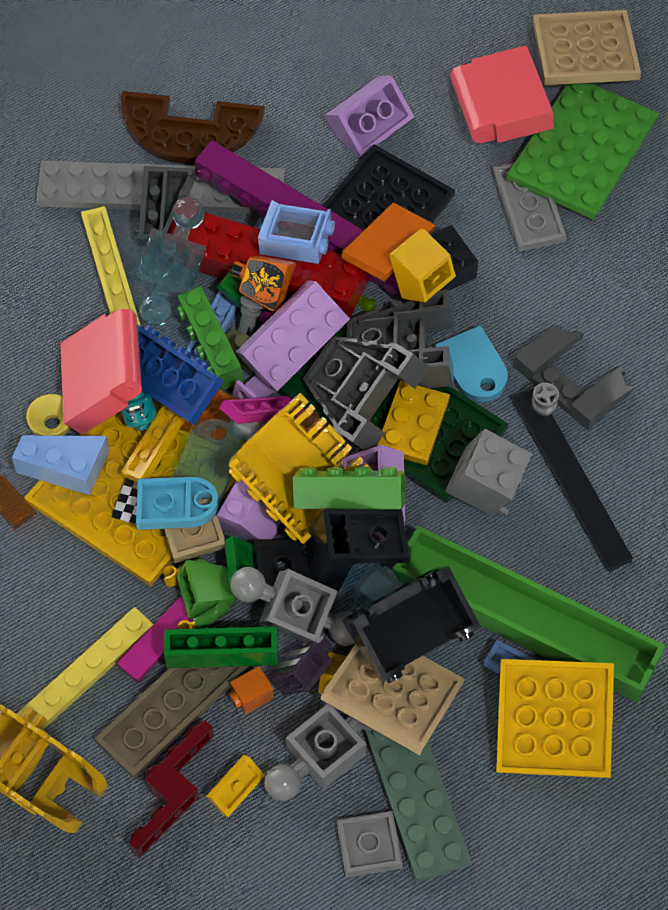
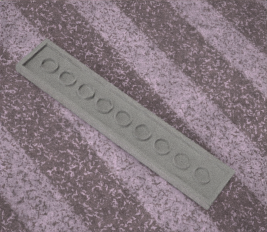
[36,161,285,214]

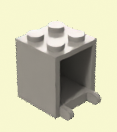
[445,429,532,517]

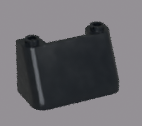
[342,566,480,683]

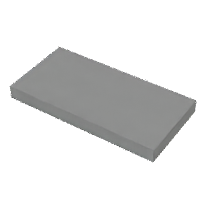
[492,163,567,252]

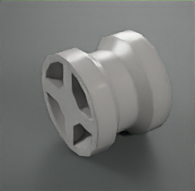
[531,383,559,415]

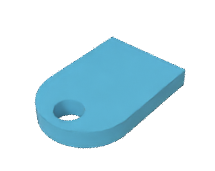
[435,325,508,402]
[136,477,219,530]

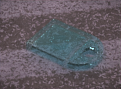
[172,419,242,504]

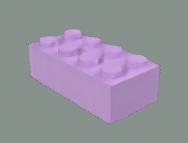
[235,281,350,391]

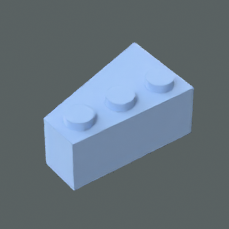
[12,435,109,495]

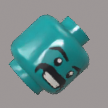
[121,391,157,431]

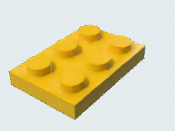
[377,381,450,465]

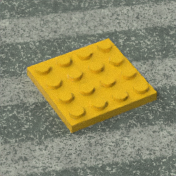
[496,659,614,778]

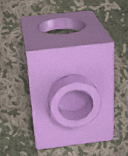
[232,375,274,399]

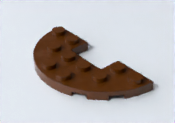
[121,91,265,163]

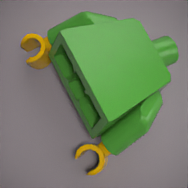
[163,558,237,629]

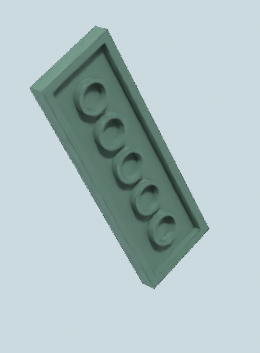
[364,730,471,883]

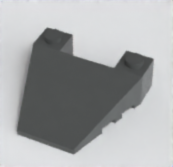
[347,289,454,389]
[303,336,430,450]

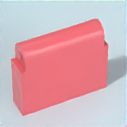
[450,45,554,143]
[60,309,142,435]

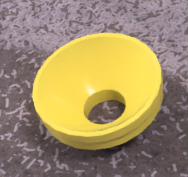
[26,394,71,436]

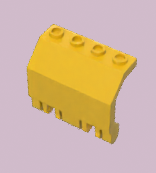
[228,393,374,544]

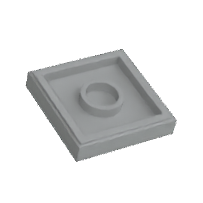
[336,811,403,878]

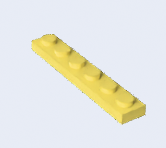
[81,206,141,326]
[17,607,153,730]

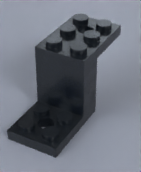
[253,509,410,593]

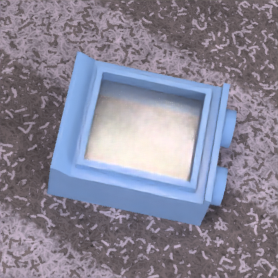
[258,200,335,264]

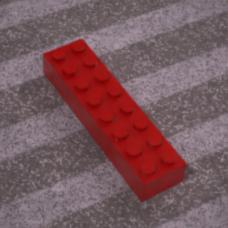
[162,206,369,318]

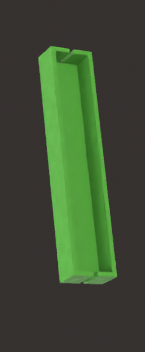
[392,526,666,703]

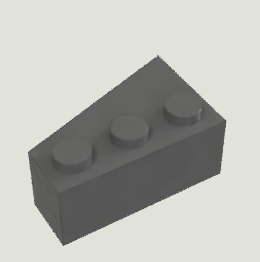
[138,166,196,248]

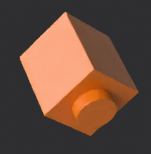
[229,666,274,715]

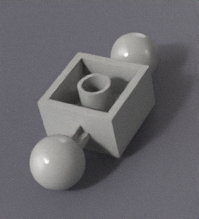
[230,567,356,646]
[264,704,374,801]

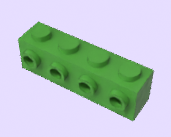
[176,286,244,391]
[293,467,406,509]

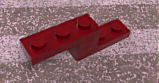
[129,720,214,859]

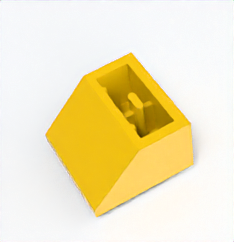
[389,229,456,302]

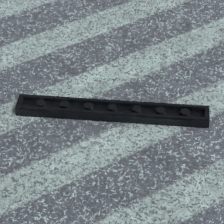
[512,388,633,572]

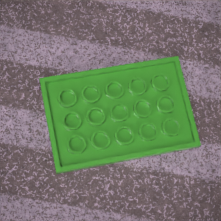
[506,83,659,220]

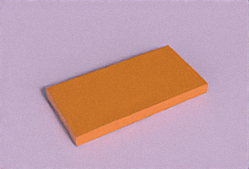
[341,203,436,281]

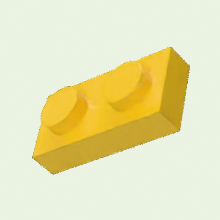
[206,755,265,817]

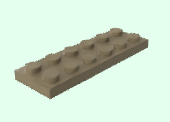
[95,626,253,780]

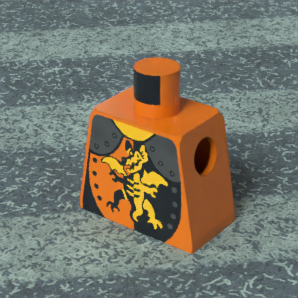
[231,256,296,311]

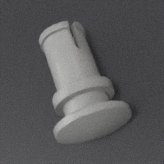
[237,296,264,337]

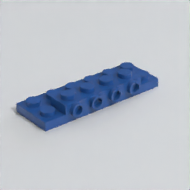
[137,324,224,425]

